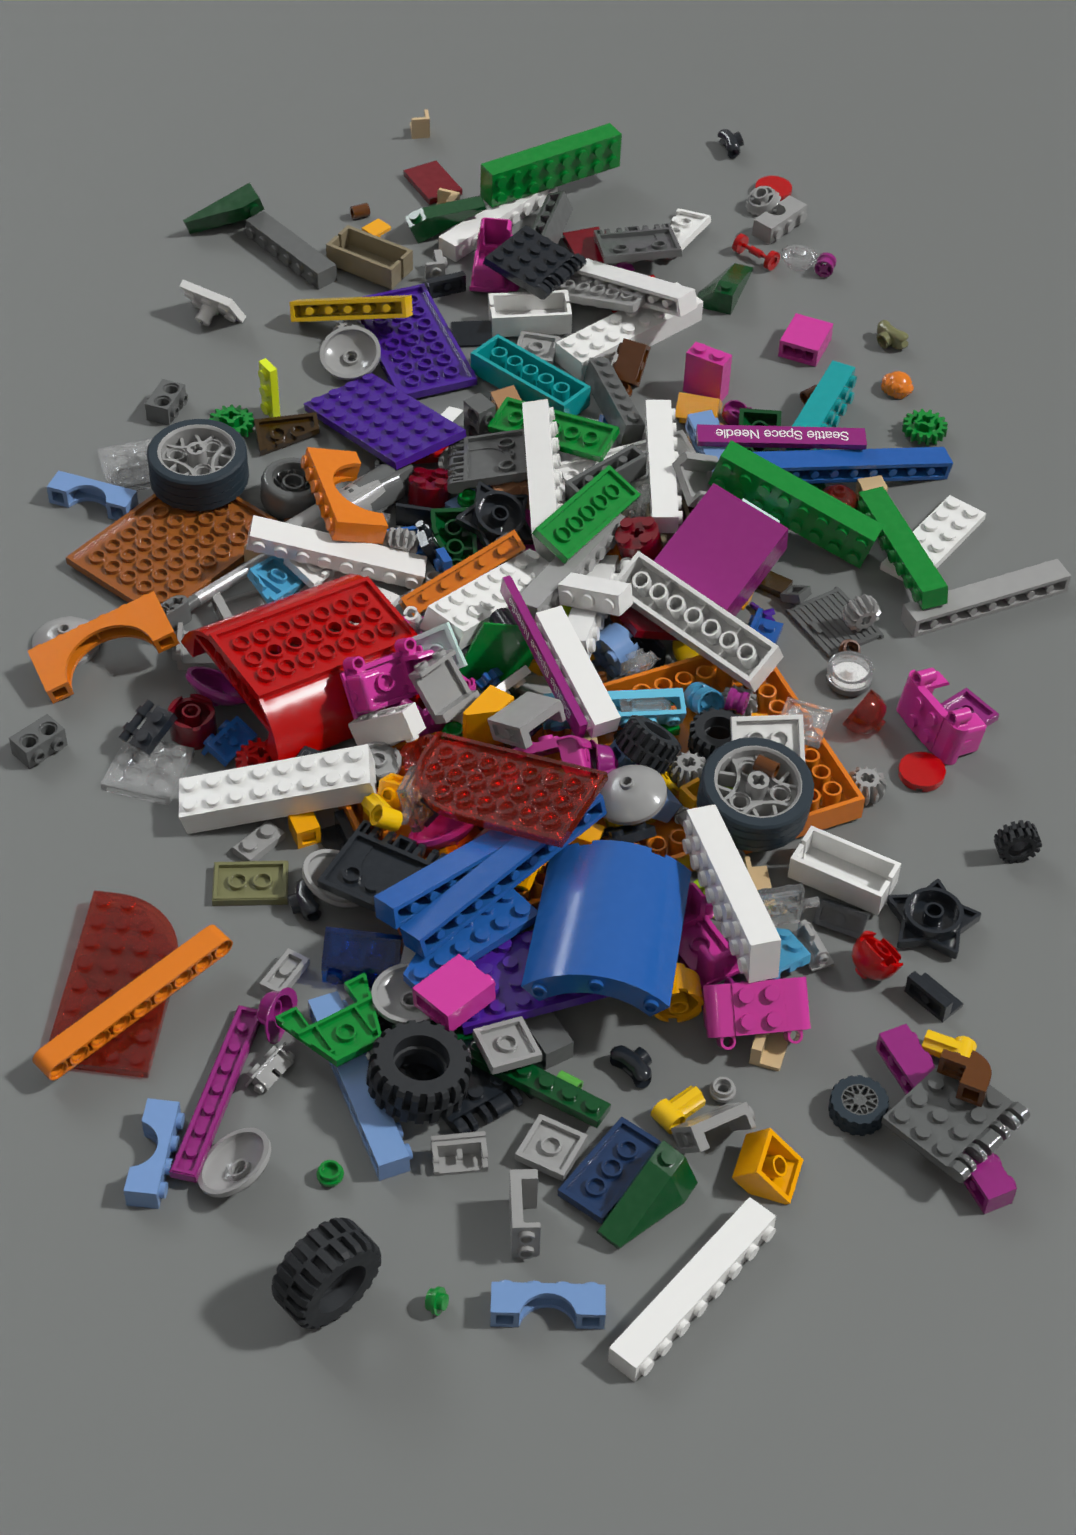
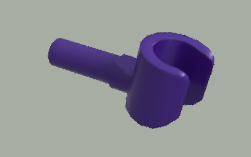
[749,602,775,621]

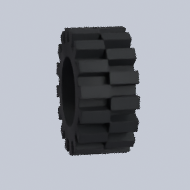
[994,820,1042,864]

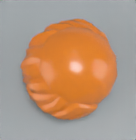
[881,371,913,399]

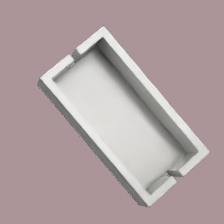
[488,290,572,337]
[787,826,901,916]

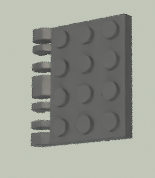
[593,223,682,265]
[447,429,528,494]
[881,1066,1030,1183]

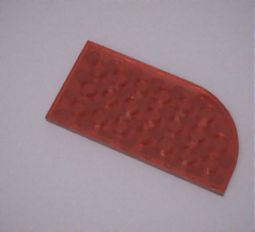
[415,731,608,848]
[49,890,178,1078]

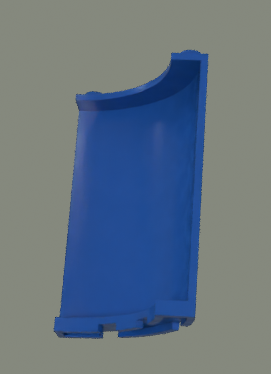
[521,840,692,1017]

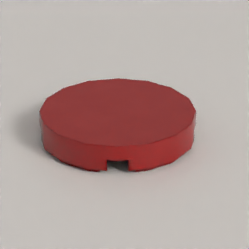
[755,176,792,201]
[898,752,946,792]

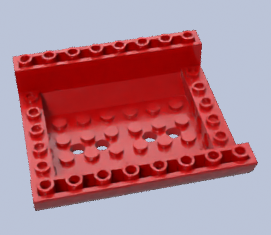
[181,574,426,761]

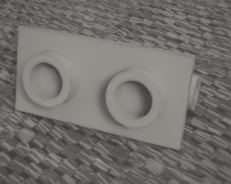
[792,920,835,972]
[245,1041,295,1094]

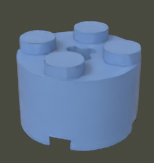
[591,623,641,678]

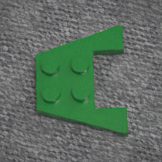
[275,973,381,1067]

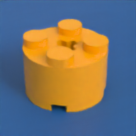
[654,963,704,1022]

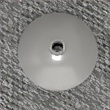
[320,326,381,380]
[32,616,101,667]
[595,765,667,825]
[302,849,360,907]
[371,962,432,1024]
[197,1128,271,1198]

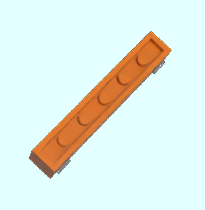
[398,529,526,616]

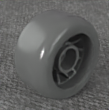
[260,457,316,520]

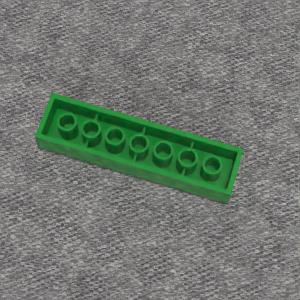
[480,123,622,208]
[708,440,884,569]

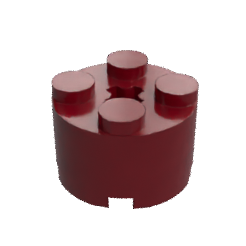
[408,467,451,508]
[615,516,664,560]
[168,694,217,750]

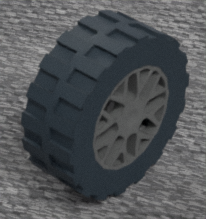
[828,1075,889,1136]

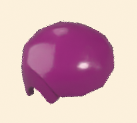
[722,400,752,425]

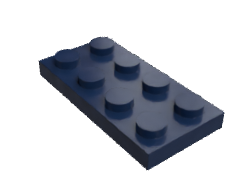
[557,1116,661,1224]

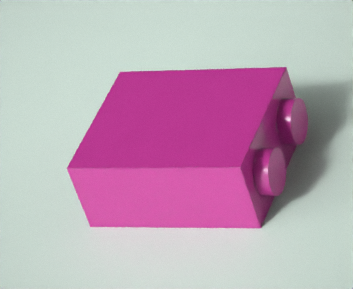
[778,313,833,367]
[683,342,732,401]
[412,954,496,1032]

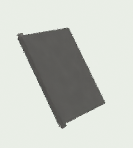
[786,586,884,659]

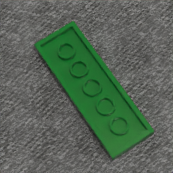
[488,397,620,462]
[532,465,641,564]

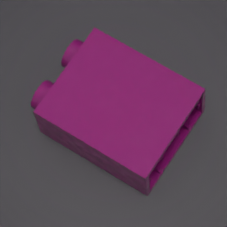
[654,483,788,617]

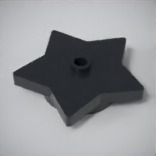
[454,481,534,548]
[886,879,981,959]

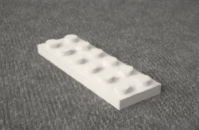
[880,495,986,581]

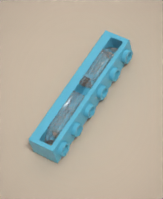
[543,688,687,732]

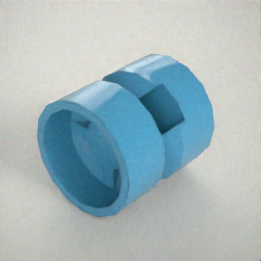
[684,682,725,715]

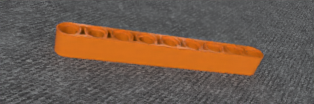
[32,924,233,1081]

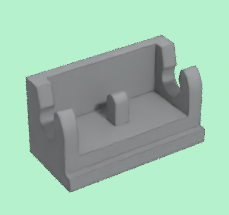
[431,1131,488,1176]

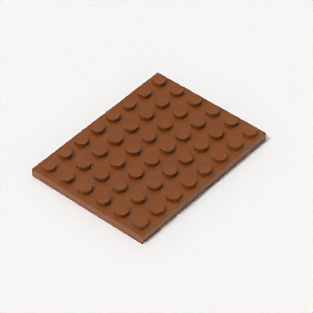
[66,493,279,604]

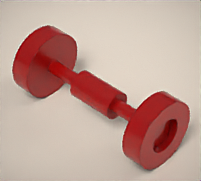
[732,233,780,271]

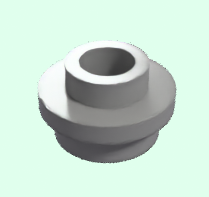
[709,1077,736,1103]

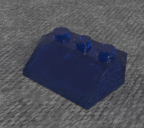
[321,926,403,988]

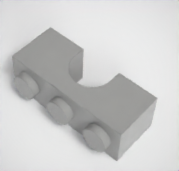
[752,195,807,244]

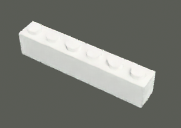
[534,606,621,738]

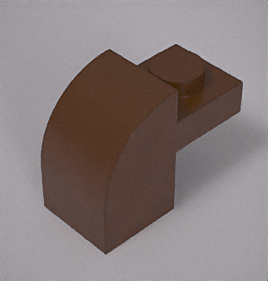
[937,1049,992,1107]

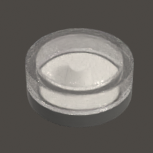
[826,651,874,696]

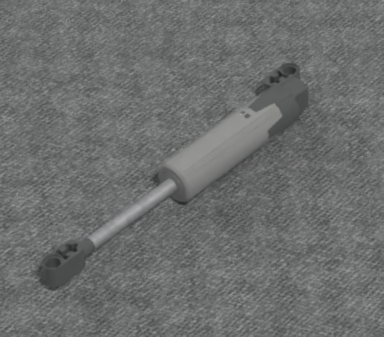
[161,458,414,631]

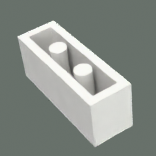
[558,572,633,616]
[348,702,426,746]

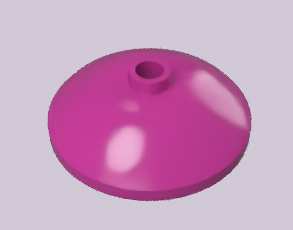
[409,805,479,850]

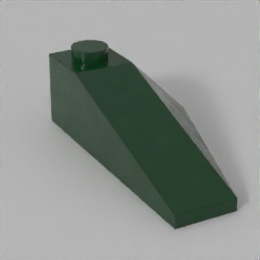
[183,182,264,234]
[405,195,487,244]
[697,263,753,315]
[739,408,782,452]
[430,507,478,567]
[596,1140,698,1250]

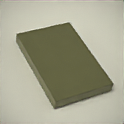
[212,861,289,906]

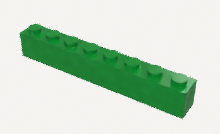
[856,486,948,610]

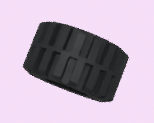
[688,708,740,760]
[616,715,682,774]

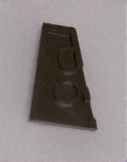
[254,412,320,457]

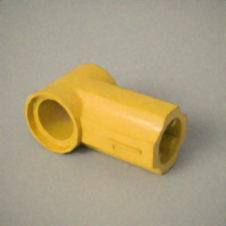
[361,793,403,832]
[922,1029,977,1058]
[650,1085,706,1134]

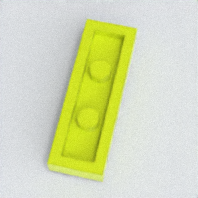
[258,358,280,417]

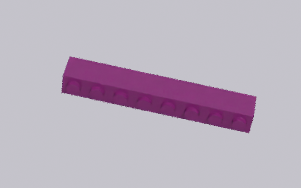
[876,1024,1017,1214]

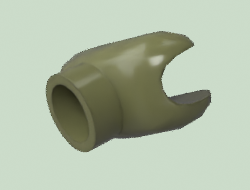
[877,320,909,349]

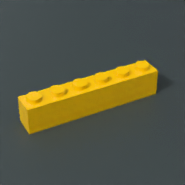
[289,295,413,322]

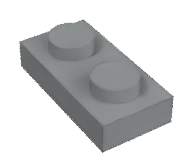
[233,820,286,861]
[259,948,310,993]

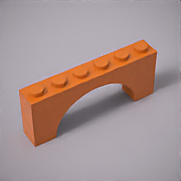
[301,447,388,544]
[28,591,180,704]

